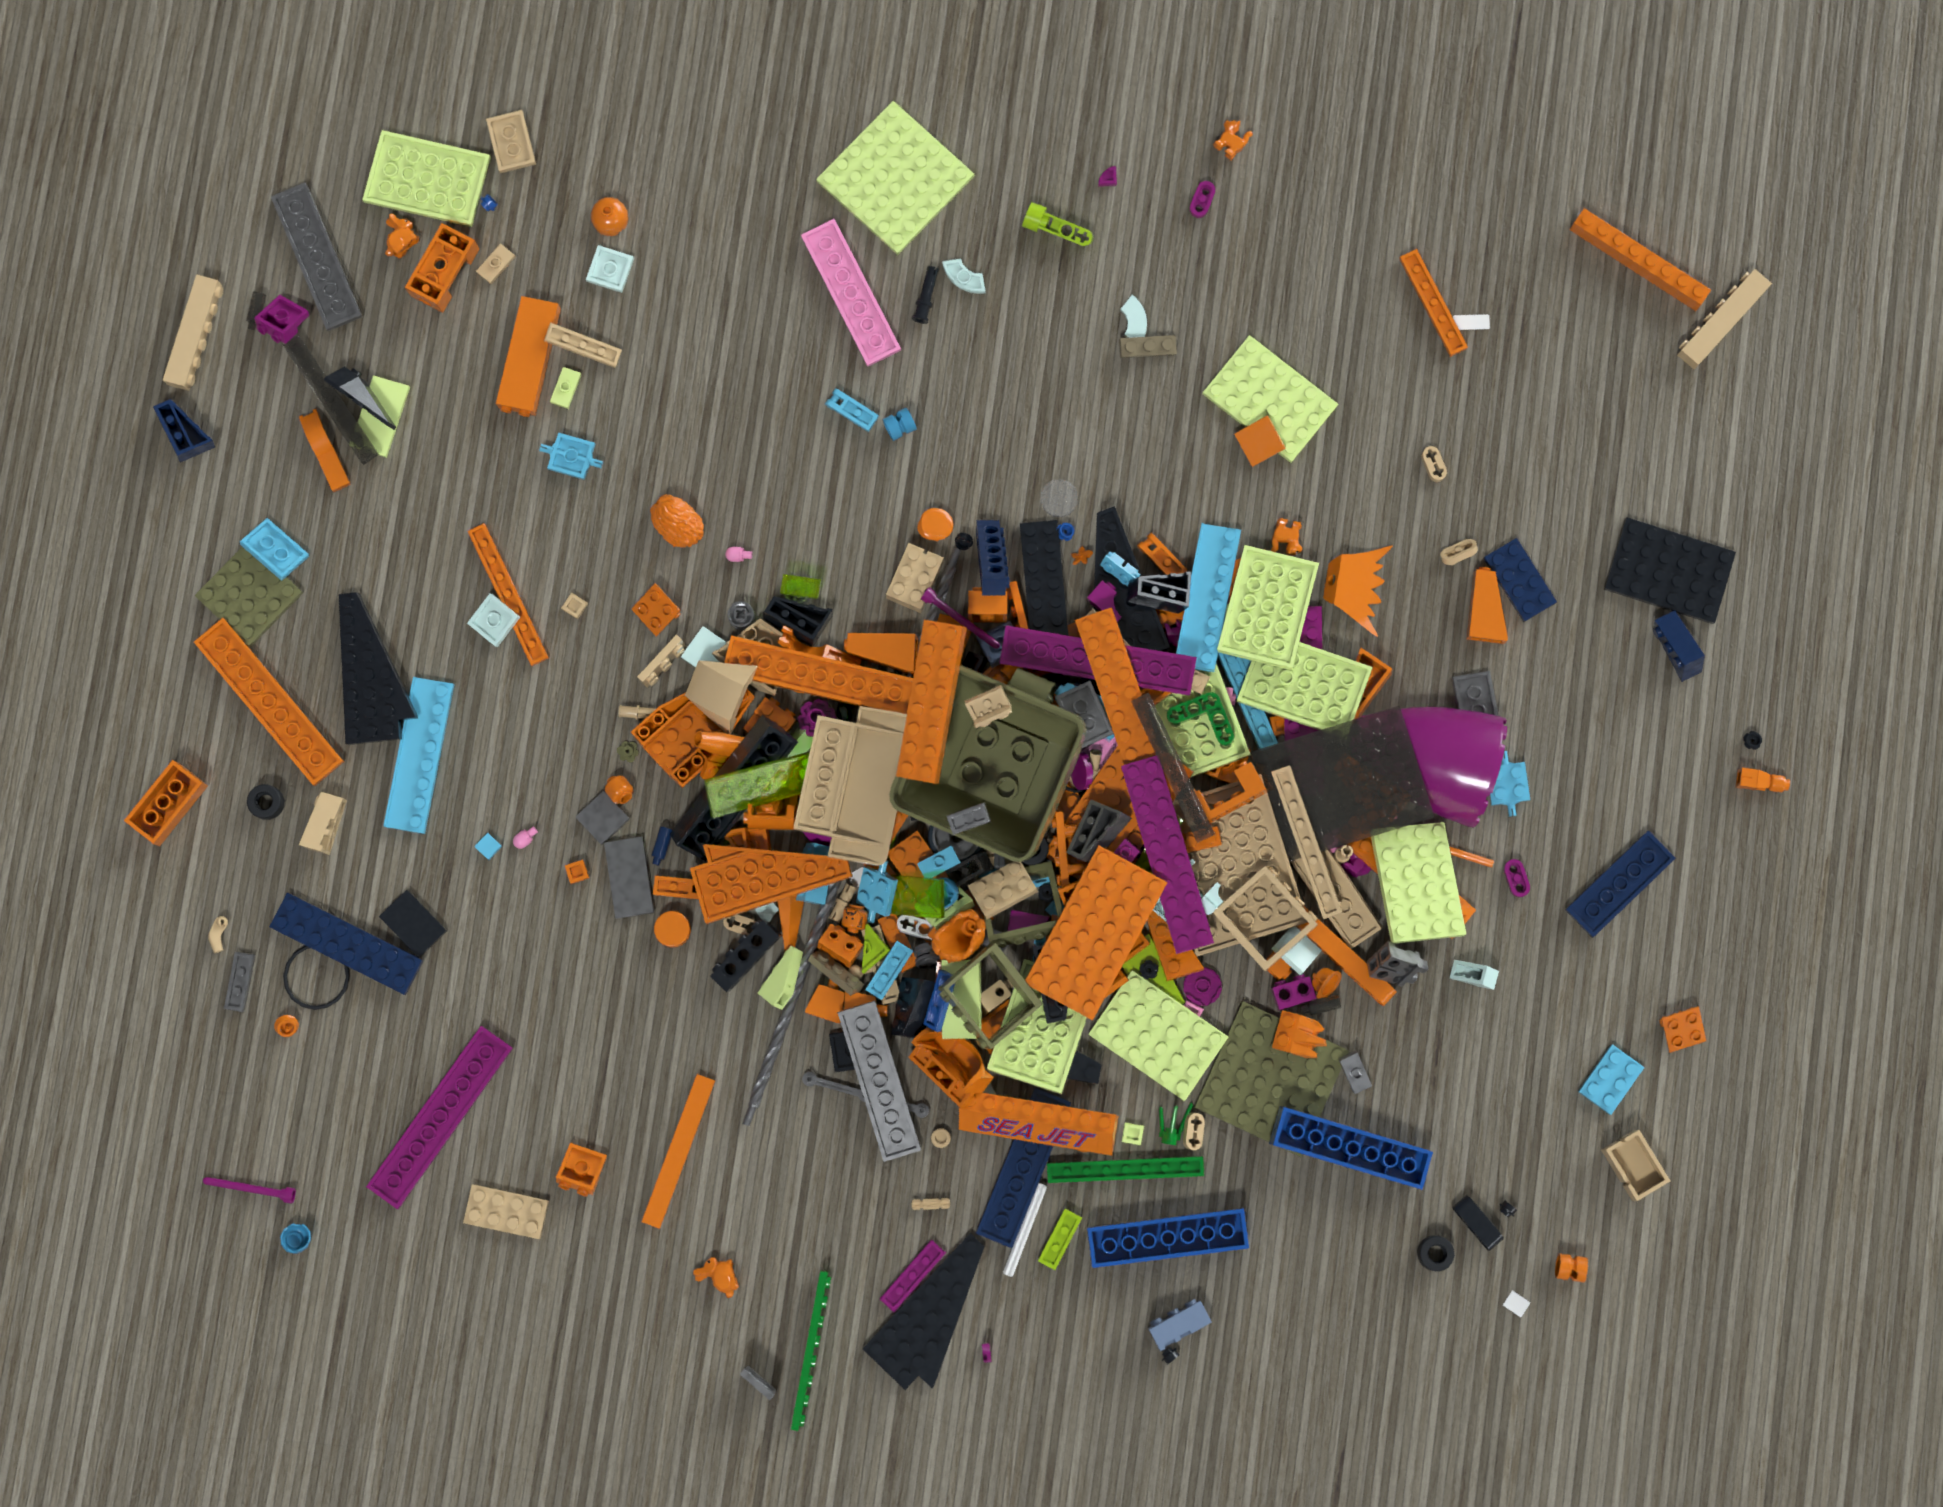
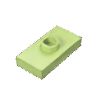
[550,367,582,409]

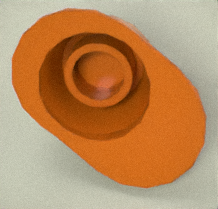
[1312,967,1342,999]

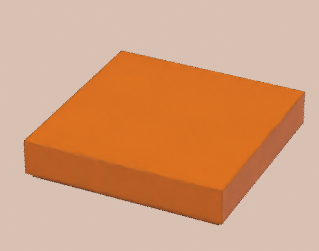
[1234,415,1286,467]

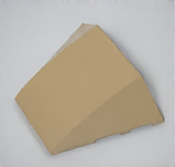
[712,619,783,696]
[685,660,758,734]

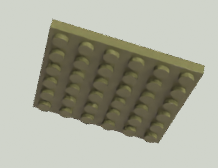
[1194,1001,1349,1157]

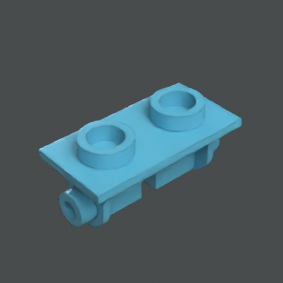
[1100,552,1140,586]

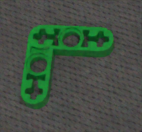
[1167,692,1235,746]

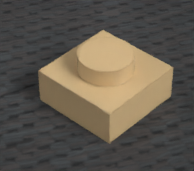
[1192,670,1210,695]

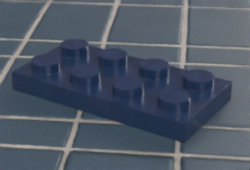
[1483,538,1557,622]

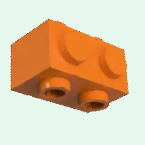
[817,924,863,968]

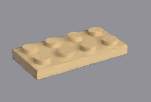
[463,1184,549,1239]

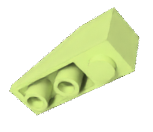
[758,946,803,1010]

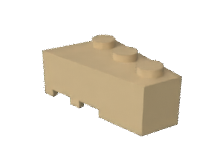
[299,792,347,855]

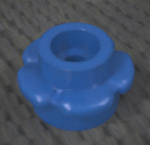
[480,194,498,212]
[1058,522,1074,541]

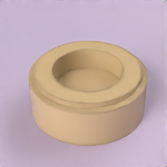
[931,1128,951,1148]

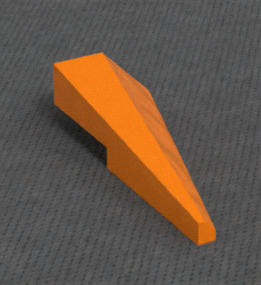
[778,895,804,951]

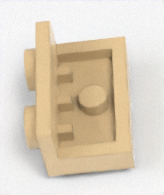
[965,685,1011,728]

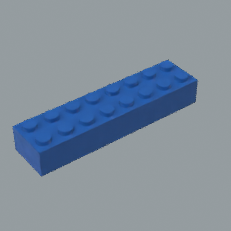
[1269,1106,1433,1190]
[1087,1208,1249,1268]

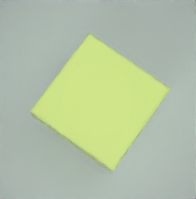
[1121,1123,1144,1145]

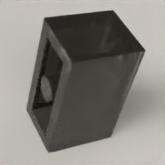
[946,852,994,887]

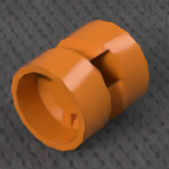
[1555,1253,1588,1283]

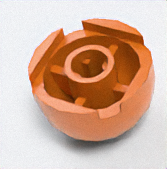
[591,197,629,236]

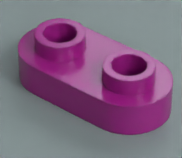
[1190,181,1216,218]
[1503,859,1530,897]

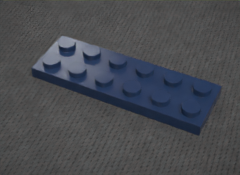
[1565,830,1676,938]

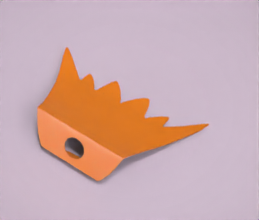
[1323,546,1393,637]

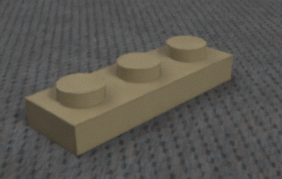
[1119,335,1177,358]
[808,950,864,996]

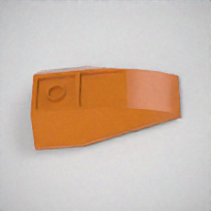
[631,689,755,788]

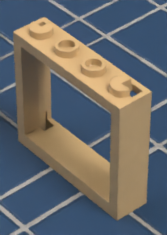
[1213,866,1318,971]

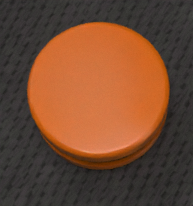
[654,911,691,948]

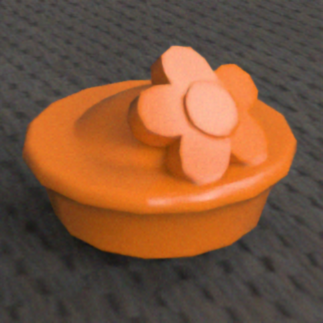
[274,1015,299,1037]

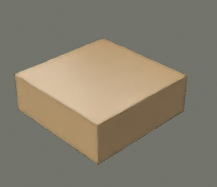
[561,593,588,619]

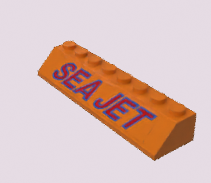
[959,1093,1119,1156]

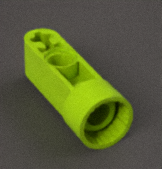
[1022,202,1093,246]

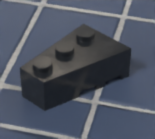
[1127,571,1191,614]
[764,596,833,647]
[891,977,935,1039]
[1067,1051,1102,1084]

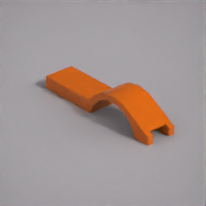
[299,409,351,492]
[778,626,862,666]

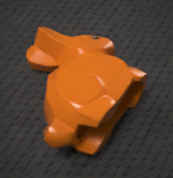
[385,214,419,258]
[693,1257,739,1298]

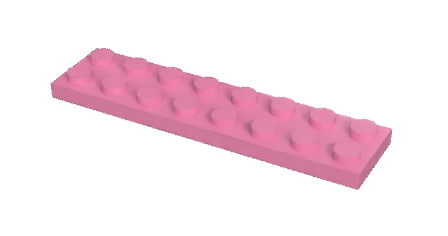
[801,219,901,367]

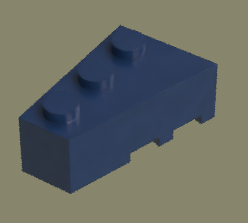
[153,399,215,463]
[1653,611,1705,682]

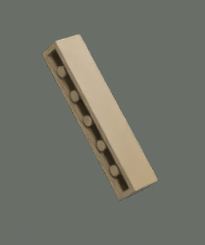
[1677,269,1772,370]
[163,274,223,391]

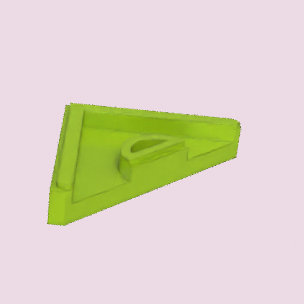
[861,923,891,974]

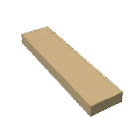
[544,323,622,368]

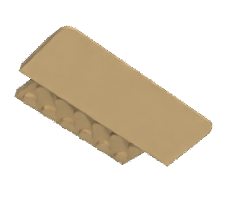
[793,706,907,866]

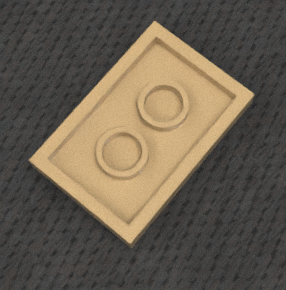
[486,110,536,173]
[637,635,686,688]
[968,861,1038,920]

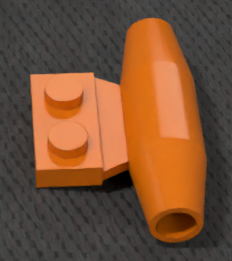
[694,732,745,780]

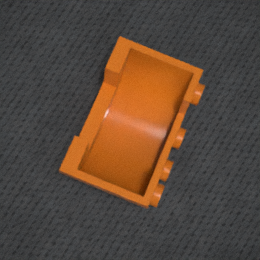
[743,764,799,830]

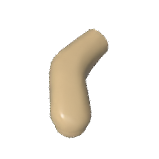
[208,916,228,954]

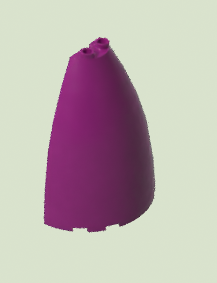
[1349,707,1507,828]

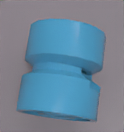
[882,407,917,441]

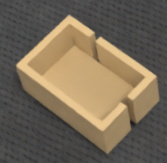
[886,543,944,613]
[1601,1130,1670,1201]

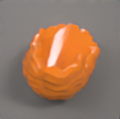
[650,494,704,548]
[932,909,986,963]

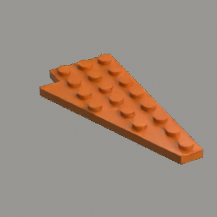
[690,844,853,924]

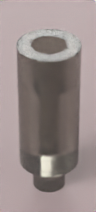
[246,291,266,330]
[1301,995,1341,1015]

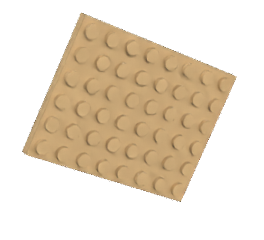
[1173,774,1308,957]

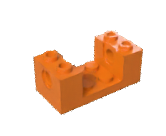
[405,223,479,313]
[1182,761,1268,829]

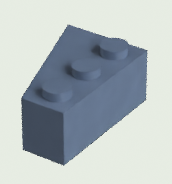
[1147,1299,1211,1351]

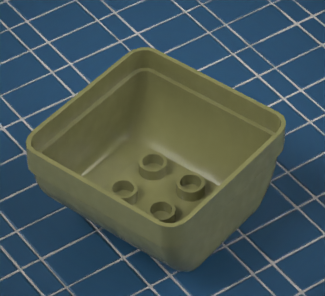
[889,665,1086,862]

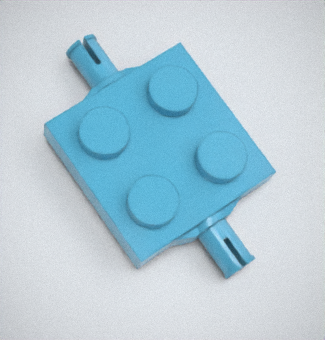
[539,433,603,480]
[1490,751,1530,817]
[856,860,898,923]

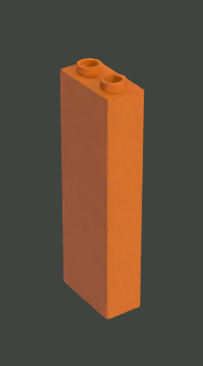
[496,296,561,417]

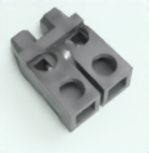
[1367,941,1428,987]

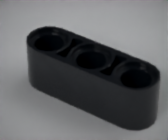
[1452,1195,1504,1251]

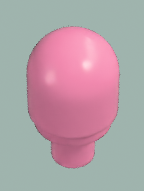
[725,547,752,562]
[513,826,538,849]

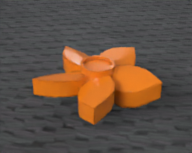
[1071,546,1093,565]

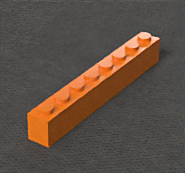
[1570,208,1711,311]

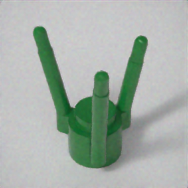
[1159,1103,1193,1145]

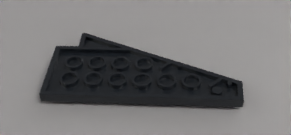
[1093,506,1170,651]
[338,592,418,745]
[863,1233,985,1390]

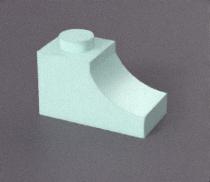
[1450,960,1499,990]

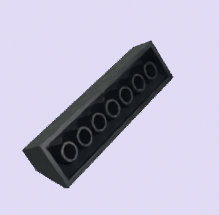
[670,715,798,861]

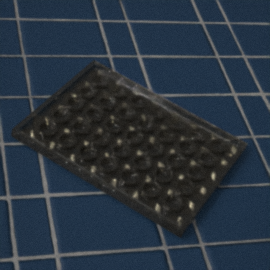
[1251,706,1435,861]

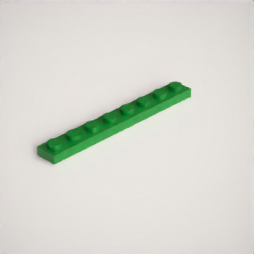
[1047,1157,1204,1183]
[791,1270,832,1431]

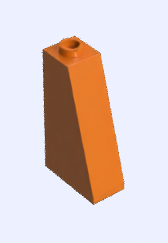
[1466,567,1508,644]
[844,633,919,675]

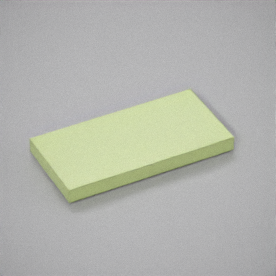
[350,376,410,458]
[941,960,982,1039]

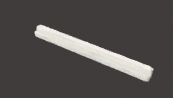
[1003,1183,1047,1277]

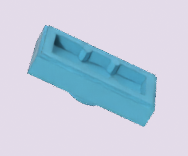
[917,846,961,881]

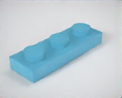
[865,941,914,1000]

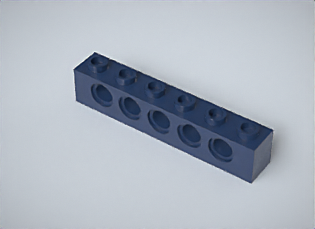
[976,520,1009,596]

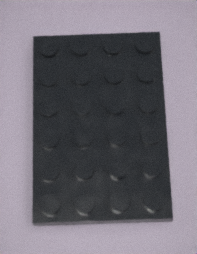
[1604,517,1736,624]

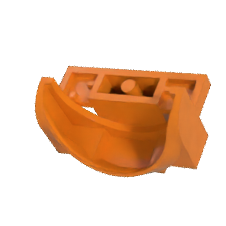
[909,1027,994,1108]

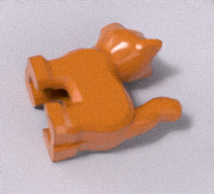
[1213,120,1253,161]
[1271,518,1302,556]

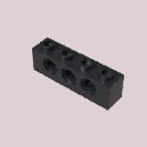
[710,919,783,992]

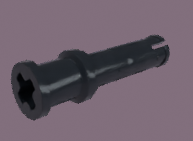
[912,266,939,324]

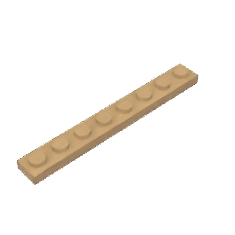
[1271,765,1342,919]

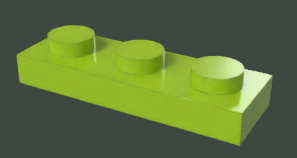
[1038,1209,1082,1270]

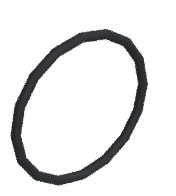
[283,945,350,1010]

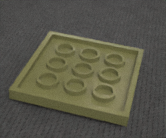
[194,547,303,648]

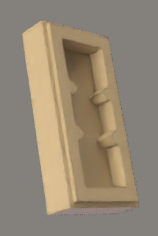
[476,244,515,284]

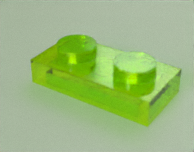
[780,574,821,599]

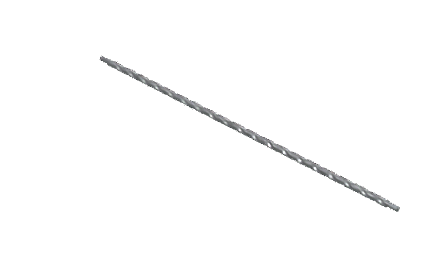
[742,548,961,1126]

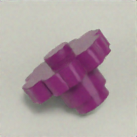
[798,699,837,737]

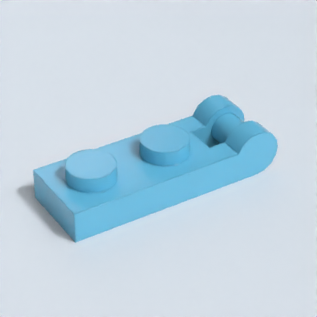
[825,388,879,432]

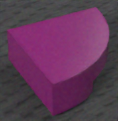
[1098,166,1117,187]
[981,1342,992,1363]

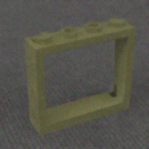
[976,861,1063,948]
[938,943,1043,1049]

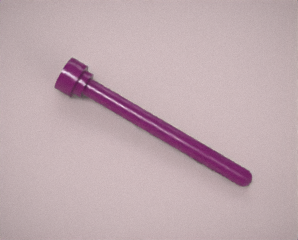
[921,587,1000,649]
[202,1177,296,1204]

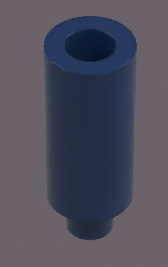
[651,826,672,866]

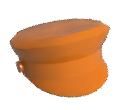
[917,508,954,541]

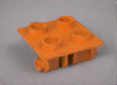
[632,583,681,637]
[1659,1006,1706,1053]

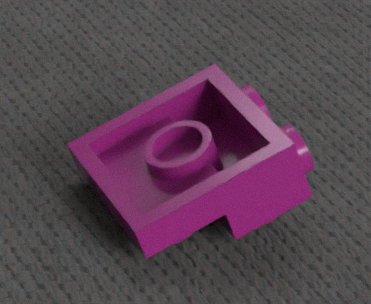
[254,295,309,344]

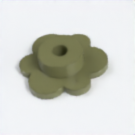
[617,741,639,763]

